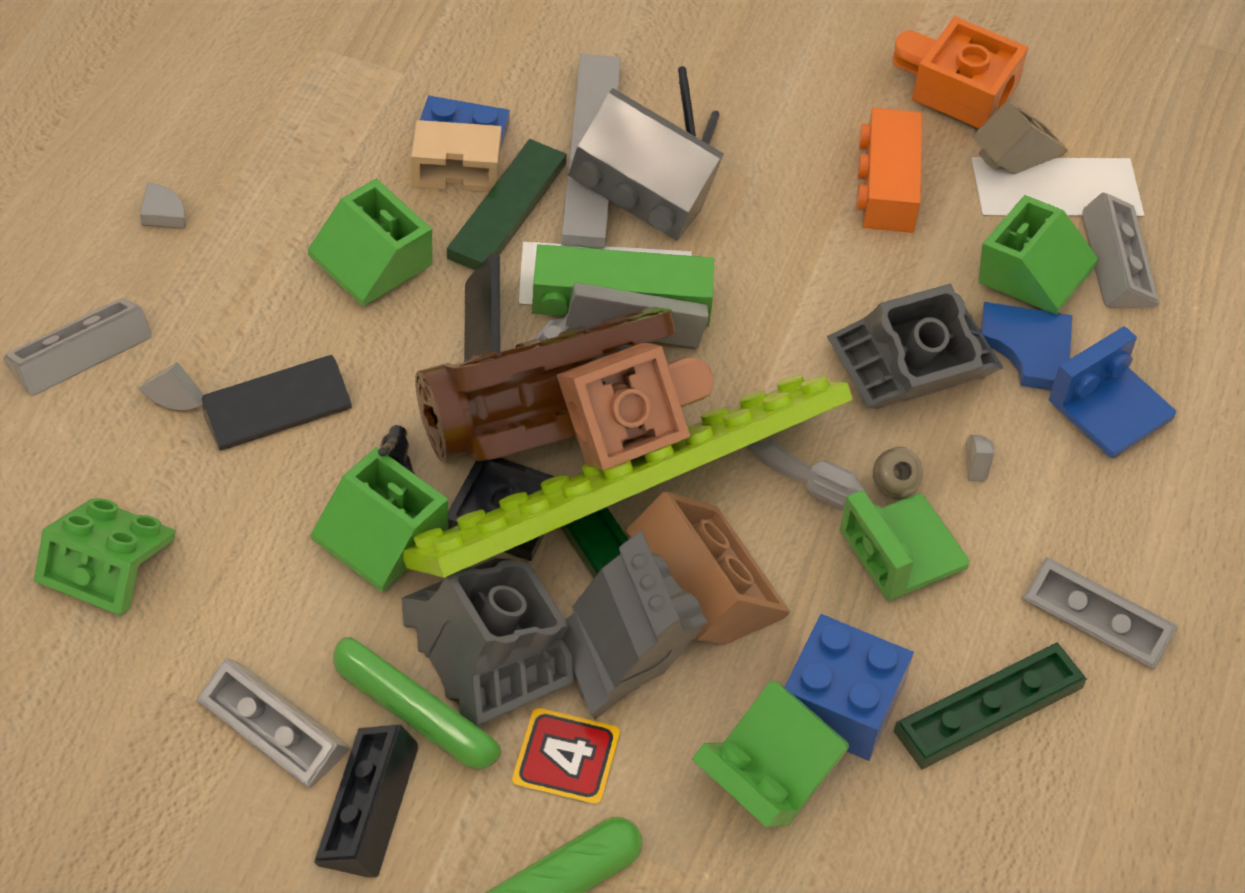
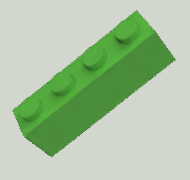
[532,244,714,327]

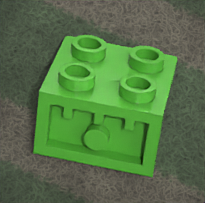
[839,490,970,602]
[33,498,176,616]
[692,681,849,828]

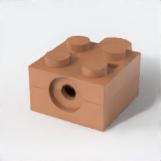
[557,343,714,471]

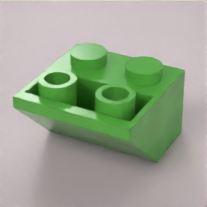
[308,178,433,307]
[978,195,1098,315]
[311,447,448,593]

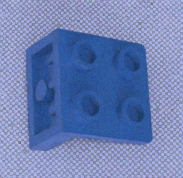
[1048,326,1176,458]

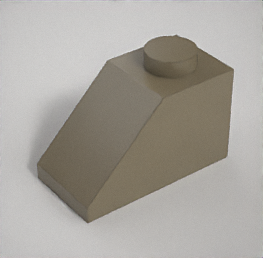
[972,100,1068,174]

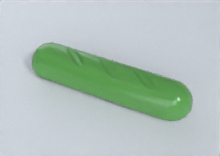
[333,637,502,769]
[485,817,642,893]

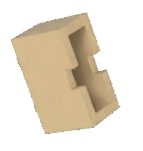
[411,120,501,192]

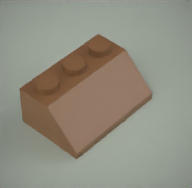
[626,491,791,645]

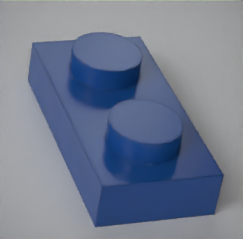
[420,95,510,148]

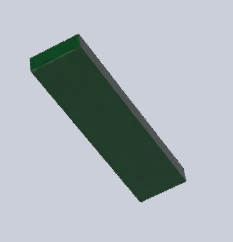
[447,139,567,270]
[893,642,1087,770]

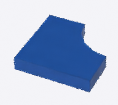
[980,302,1072,390]

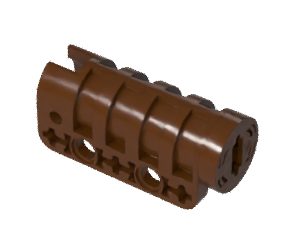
[415,307,676,462]

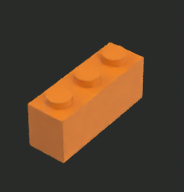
[856,107,922,233]

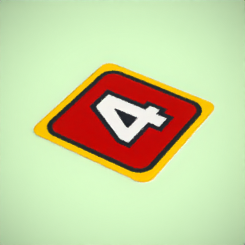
[512,708,620,804]

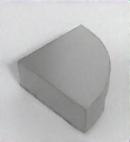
[140,183,186,228]
[139,362,204,410]
[966,434,994,482]

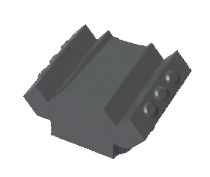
[827,283,1004,409]
[562,530,708,720]
[401,558,574,726]

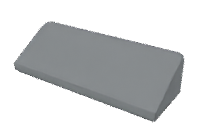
[1082,192,1159,308]
[566,282,709,348]
[3,298,151,395]
[1023,557,1178,669]
[197,658,350,788]

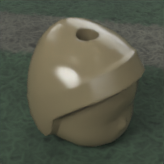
[873,446,923,498]

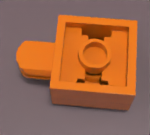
[892,16,1029,129]

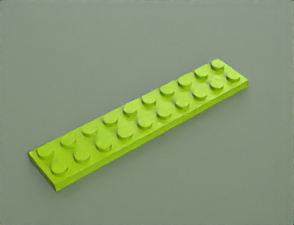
[403,375,853,578]

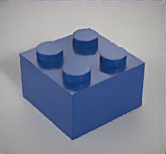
[785,614,914,761]

